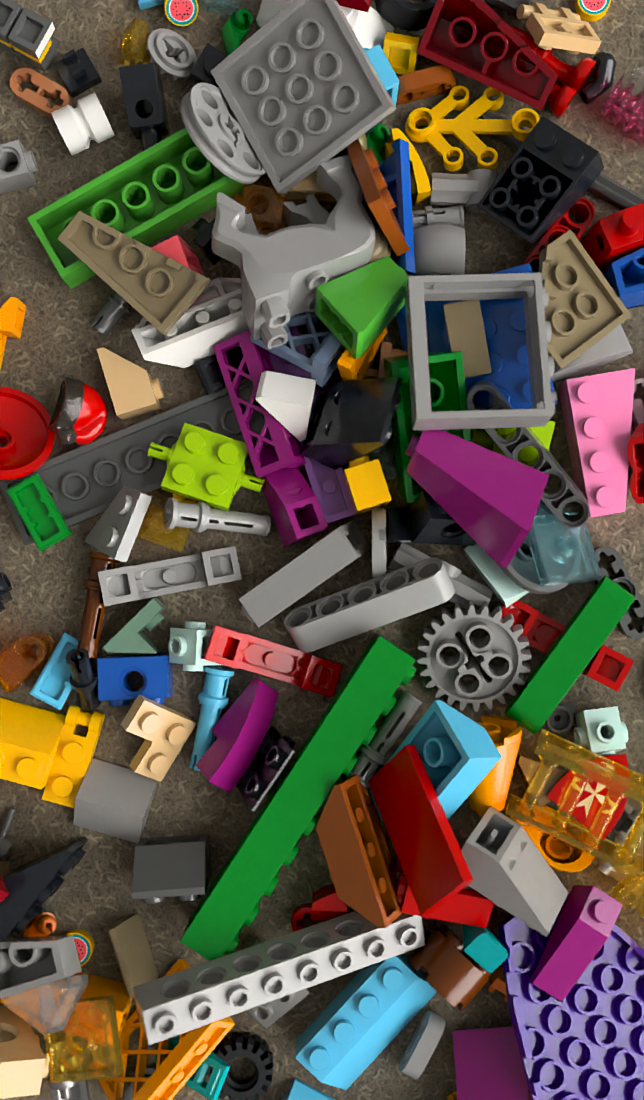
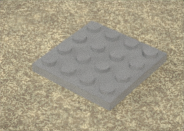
[210,0,396,194]

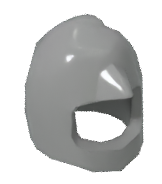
[412,222,466,276]

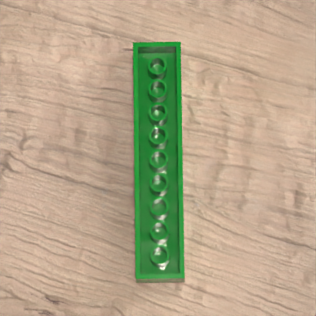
[180,633,417,961]

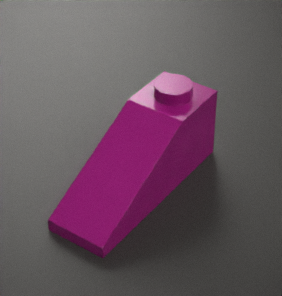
[529,885,623,1002]

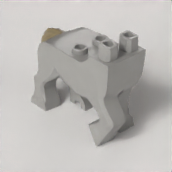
[211,154,392,349]

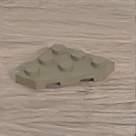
[538,229,632,374]

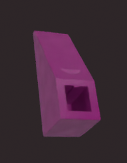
[258,445,328,547]

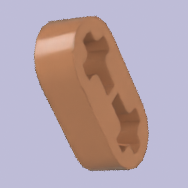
[9,67,73,120]

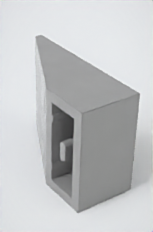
[461,806,569,937]

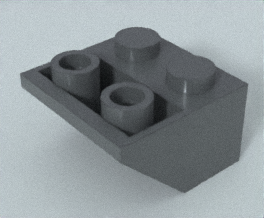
[131,834,212,904]

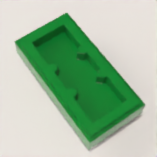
[6,473,73,552]

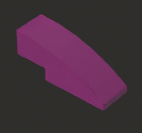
[196,677,279,792]

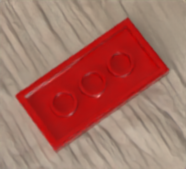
[368,745,474,915]

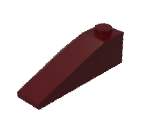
[416,0,558,111]

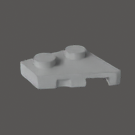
[85,485,152,563]

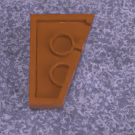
[346,138,410,257]

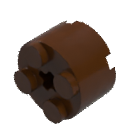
[409,923,491,1012]

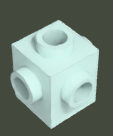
[168,621,221,671]
[574,706,628,757]

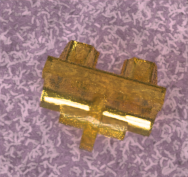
[137,504,191,552]

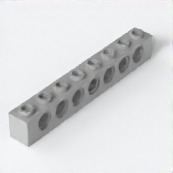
[133,903,425,1045]

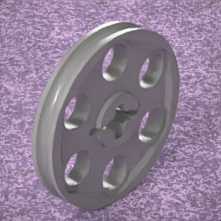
[180,83,266,184]

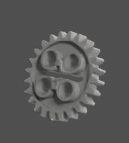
[417,600,531,712]

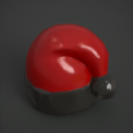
[48,377,108,446]

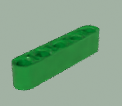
[505,575,635,734]

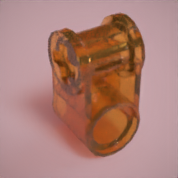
[0,632,55,694]

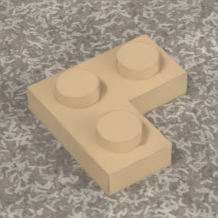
[120,695,197,782]

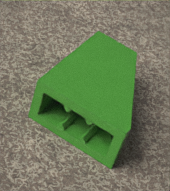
[315,256,408,359]

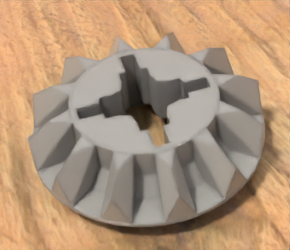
[145,28,197,81]

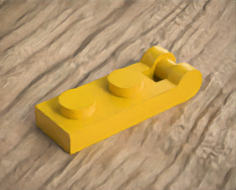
[42,704,105,808]

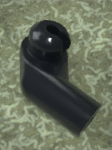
[579,52,616,104]

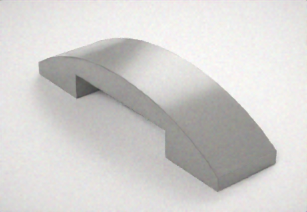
[98,546,242,607]

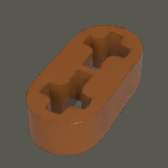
[396,65,456,105]

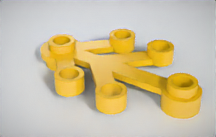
[405,85,539,172]

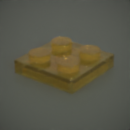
[41,995,124,1083]

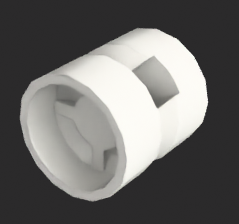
[51,92,115,156]

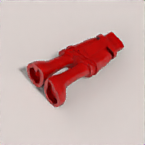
[509,25,596,119]

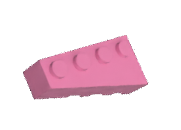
[558,368,635,519]

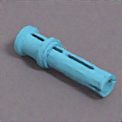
[189,665,235,771]

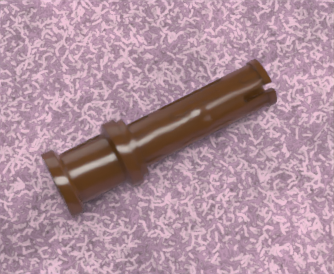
[76,551,120,659]

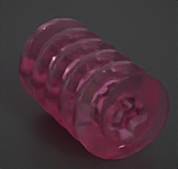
[599,75,644,142]

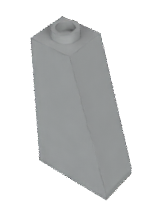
[239,520,372,628]

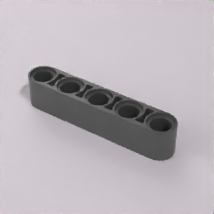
[467,380,590,528]

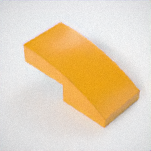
[0,297,27,370]

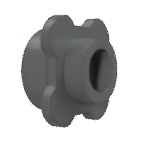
[540,702,576,737]

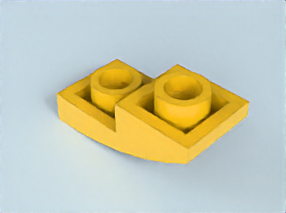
[385,128,431,205]

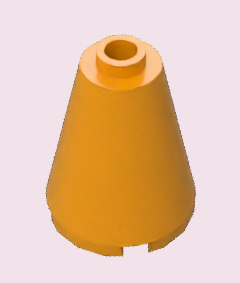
[467,715,522,816]

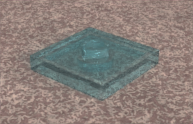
[527,512,602,587]

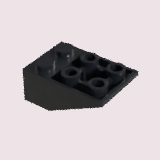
[477,116,604,244]
[299,376,403,470]
[0,836,88,941]

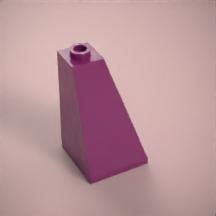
[405,430,549,568]

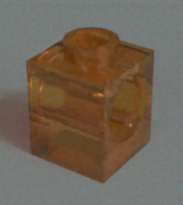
[236,184,287,233]

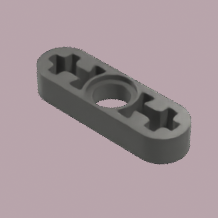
[586,546,644,639]

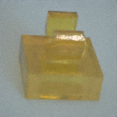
[120,17,151,66]

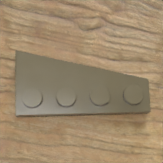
[57,211,212,335]

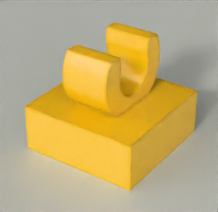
[383,32,420,75]

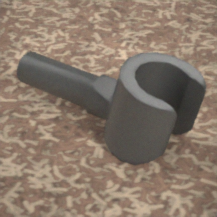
[0,807,17,859]

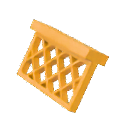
[90,958,235,1100]

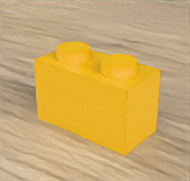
[343,456,392,515]

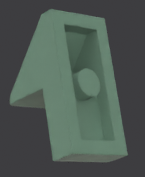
[102,598,167,653]

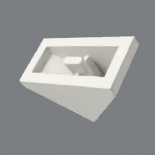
[255,371,316,442]

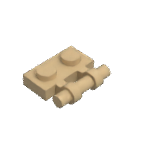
[516,2,602,55]

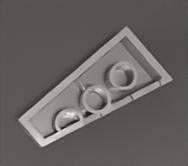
[0,935,82,999]

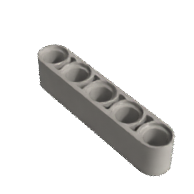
[283,557,455,653]

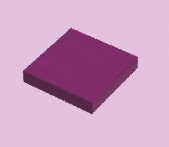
[452,1027,531,1100]

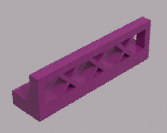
[213,330,306,477]

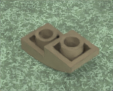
[443,300,491,378]

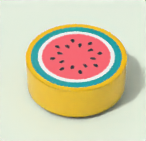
[163,0,199,27]
[574,0,611,22]
[65,929,95,966]

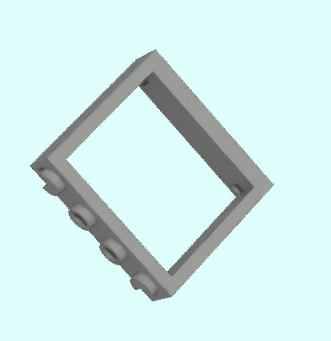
[404,273,557,431]

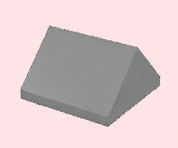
[73,758,158,843]

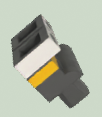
[0,0,61,72]

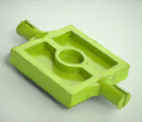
[147,423,265,512]

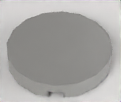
[372,508,386,577]

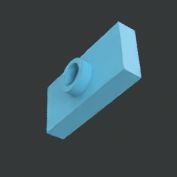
[29,632,90,710]

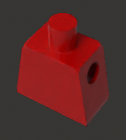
[580,203,644,271]

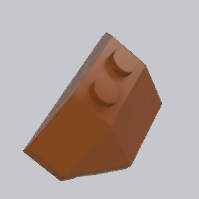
[316,775,402,929]

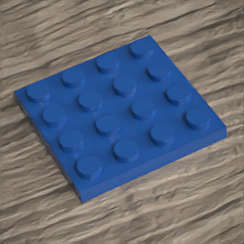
[397,263,557,411]

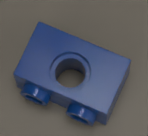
[97,654,173,706]

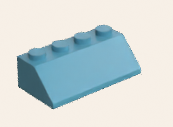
[368,700,502,830]
[295,953,437,1090]

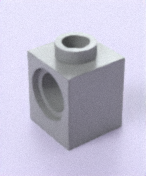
[0,139,38,194]

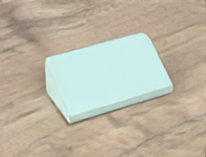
[463,543,529,608]

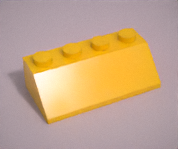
[0,697,66,789]

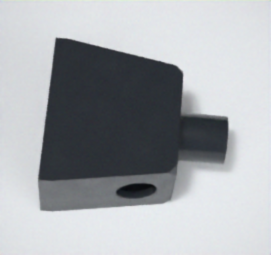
[119,62,169,151]

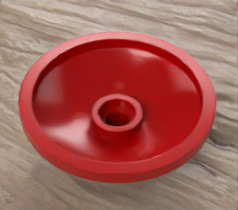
[0,387,55,480]

